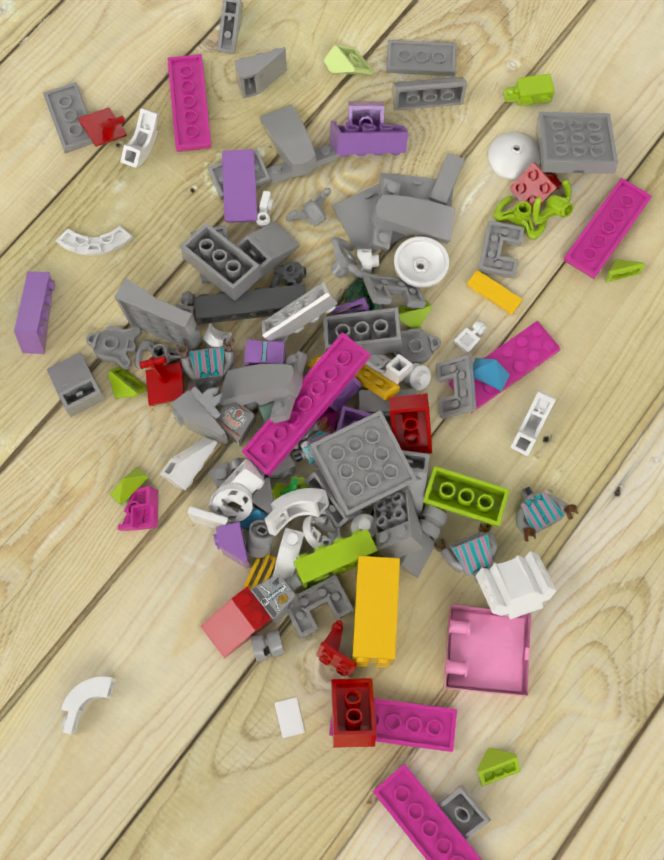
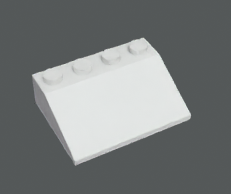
[262,282,338,342]

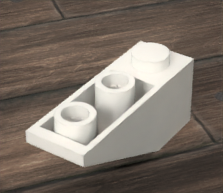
[160,438,217,491]

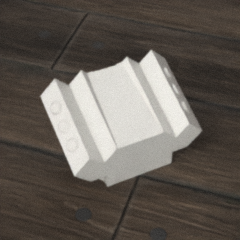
[476,551,557,619]

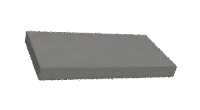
[386,40,456,76]
[43,82,93,153]

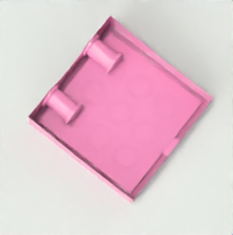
[444,604,531,697]

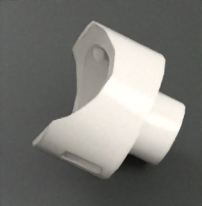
[357,249,379,273]
[203,324,232,349]
[403,363,431,390]
[351,514,376,539]

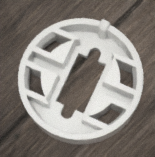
[212,484,253,522]
[303,511,340,549]

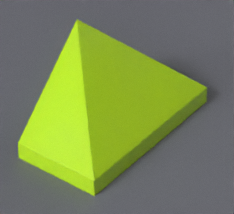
[605,259,645,282]
[398,300,432,329]
[108,366,147,399]
[110,467,148,505]
[477,748,521,787]

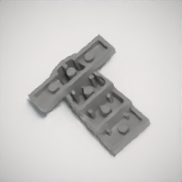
[260,105,338,184]
[370,178,455,252]
[219,352,307,423]

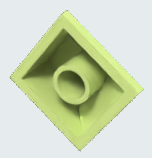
[323,45,374,75]

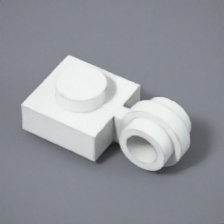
[256,191,274,227]
[454,320,487,354]

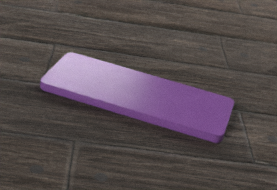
[222,149,257,223]

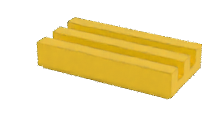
[244,554,277,590]

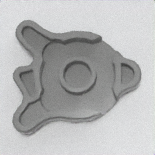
[86,326,142,370]
[391,328,441,364]

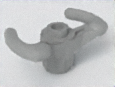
[285,188,331,227]
[331,237,370,279]
[135,340,189,376]

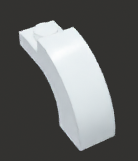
[120,108,160,168]
[365,354,413,384]
[510,390,556,456]
[265,488,329,536]
[61,676,116,735]

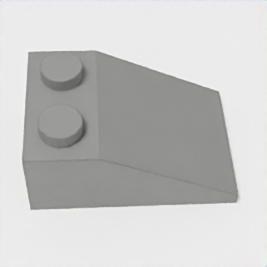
[171,390,229,446]

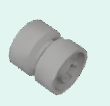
[419,505,449,542]
[246,520,274,558]
[251,629,285,662]

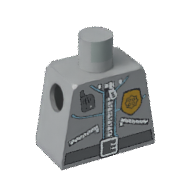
[251,574,302,624]

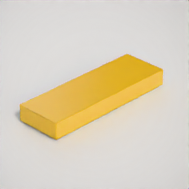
[466,270,523,316]
[354,365,400,401]

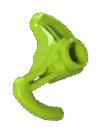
[532,179,573,225]
[494,196,547,239]

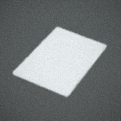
[275,697,305,738]

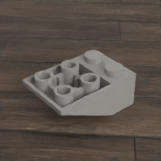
[234,47,287,99]
[235,221,300,280]
[47,352,105,417]
[402,451,430,516]
[373,488,424,558]

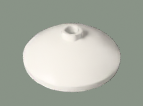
[488,132,541,180]
[394,237,449,288]

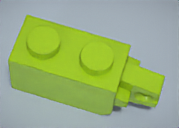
[503,74,555,106]

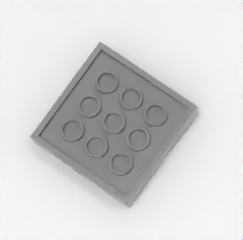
[536,112,618,174]
[115,277,203,351]
[308,410,417,518]

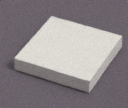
[188,506,230,529]

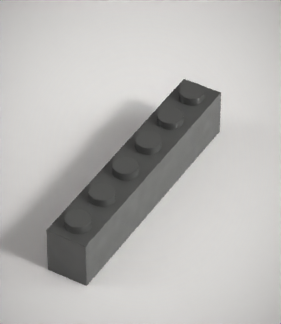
[194,283,306,325]

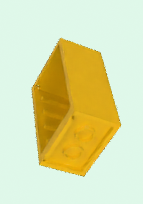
[352,556,400,669]

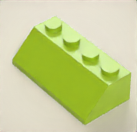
[423,466,510,527]
[293,529,377,590]

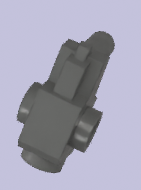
[269,262,307,288]

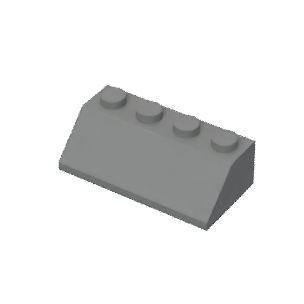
[392,76,467,111]

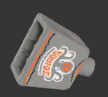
[212,402,257,446]

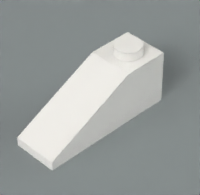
[208,459,265,510]
[273,528,305,582]

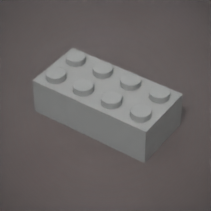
[180,223,261,301]
[323,307,403,355]

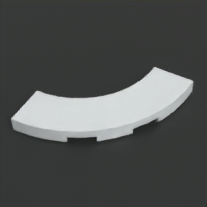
[56,225,133,255]

